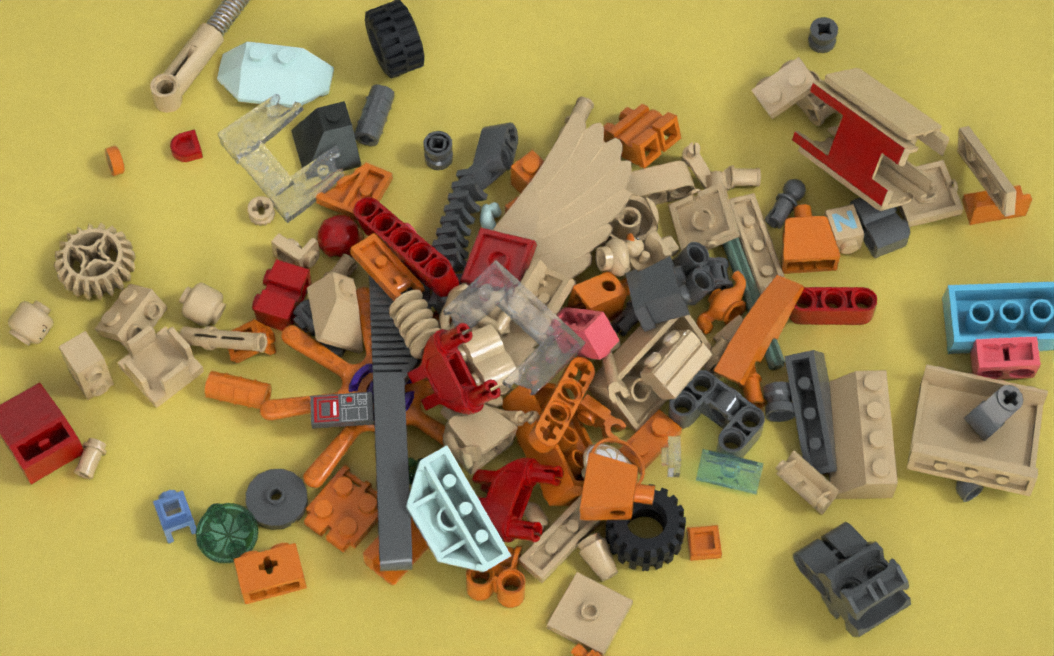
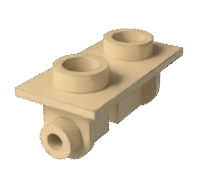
[775,451,840,515]

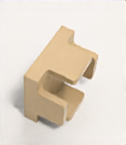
[118,325,204,408]

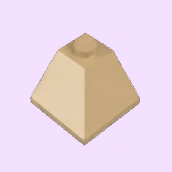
[307,272,363,354]

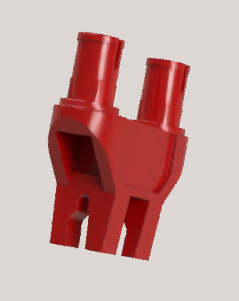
[407,323,501,414]
[472,457,563,543]

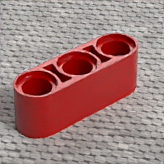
[789,287,878,325]

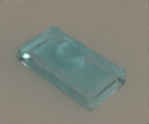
[696,449,764,495]

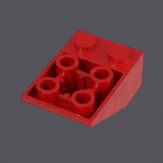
[0,382,84,485]

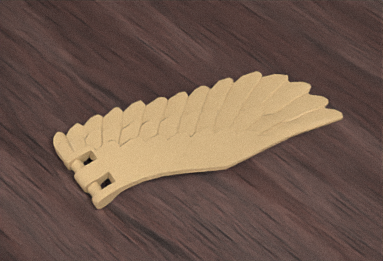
[420,113,632,407]

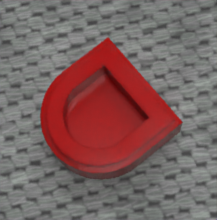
[170,129,203,162]

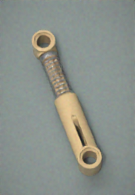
[150,0,250,113]

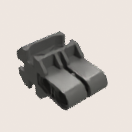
[793,522,911,637]

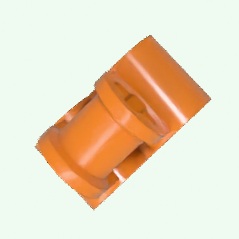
[466,545,525,608]

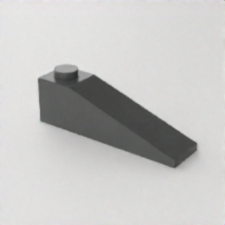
[784,350,837,474]

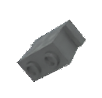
[625,256,692,332]

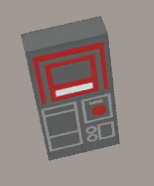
[310,392,374,429]

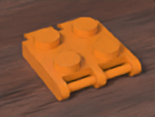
[304,465,378,552]

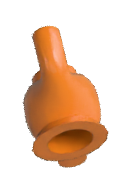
[696,271,746,334]

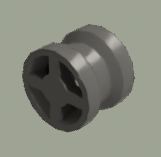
[808,17,838,53]

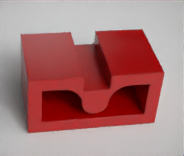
[252,259,312,331]

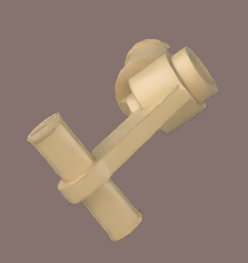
[681,142,761,191]

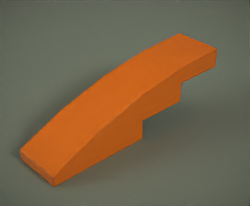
[714,275,804,386]

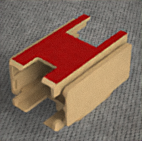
[792,68,949,211]

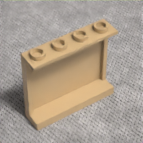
[907,364,1048,496]

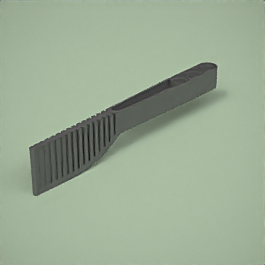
[369,275,431,571]

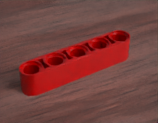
[353,197,459,297]

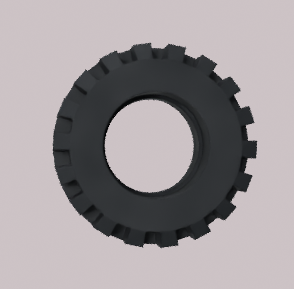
[365,0,425,78]
[606,484,686,571]

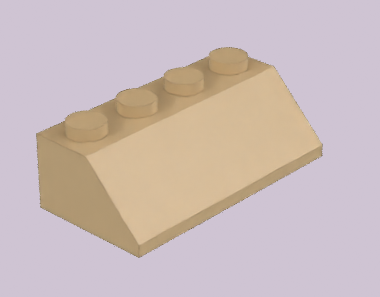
[588,315,713,432]
[828,370,898,499]

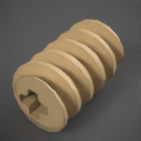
[389,289,440,359]

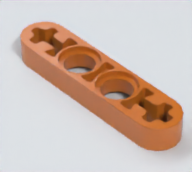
[529,357,595,453]

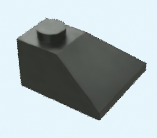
[291,101,361,180]

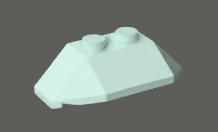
[217,42,334,108]
[405,446,511,572]

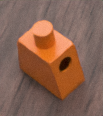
[781,204,840,274]
[567,271,630,322]
[580,452,655,520]

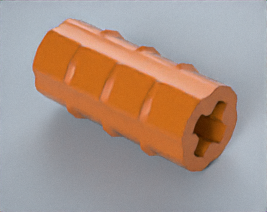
[205,371,272,409]

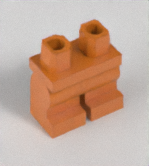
[603,104,681,169]

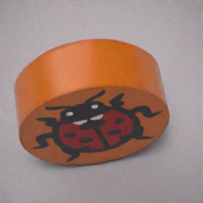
[105,146,125,176]

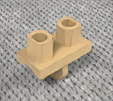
[629,231,679,272]

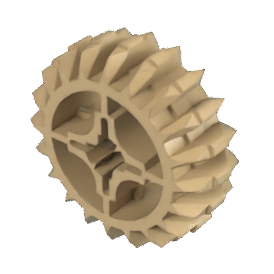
[54,223,136,300]

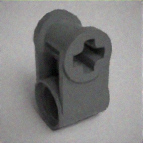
[964,385,1024,441]

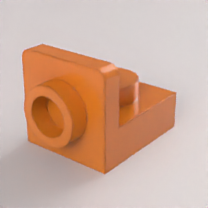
[228,319,276,364]

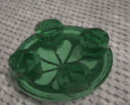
[196,503,258,563]

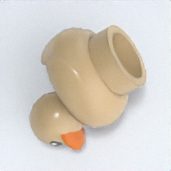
[596,233,644,277]

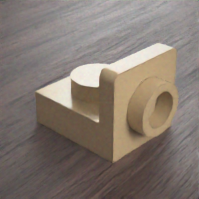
[271,234,320,269]

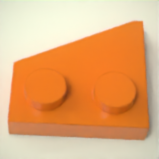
[316,162,393,221]

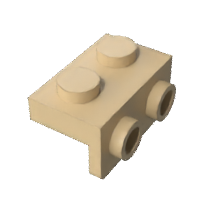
[752,57,817,119]
[505,258,575,333]
[95,284,167,351]

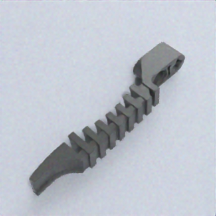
[428,122,518,316]

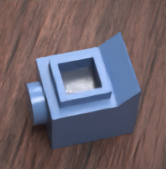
[153,490,198,544]

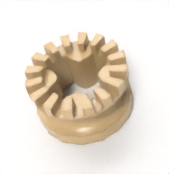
[248,196,275,226]

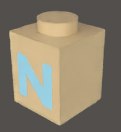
[824,204,864,254]

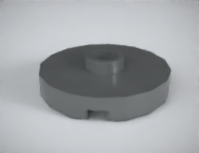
[246,469,308,530]

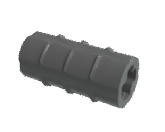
[354,84,395,146]

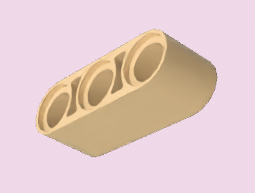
[625,161,695,205]

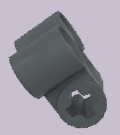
[672,242,733,305]

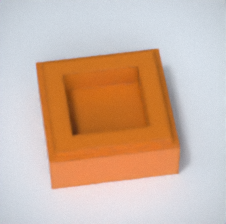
[686,525,722,561]

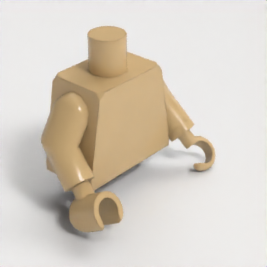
[441,404,539,475]

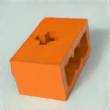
[234,543,307,605]

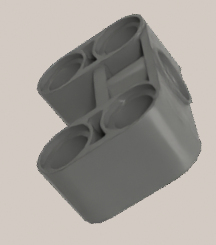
[668,370,765,465]

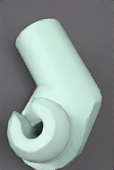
[480,202,501,230]

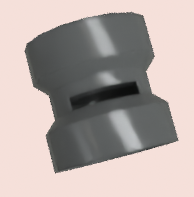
[424,131,453,170]
[763,381,795,422]

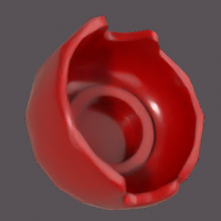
[316,215,364,258]

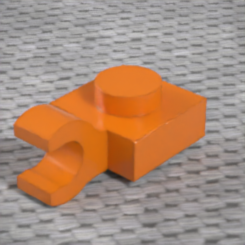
[575,394,626,444]

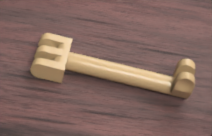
[601,330,630,404]

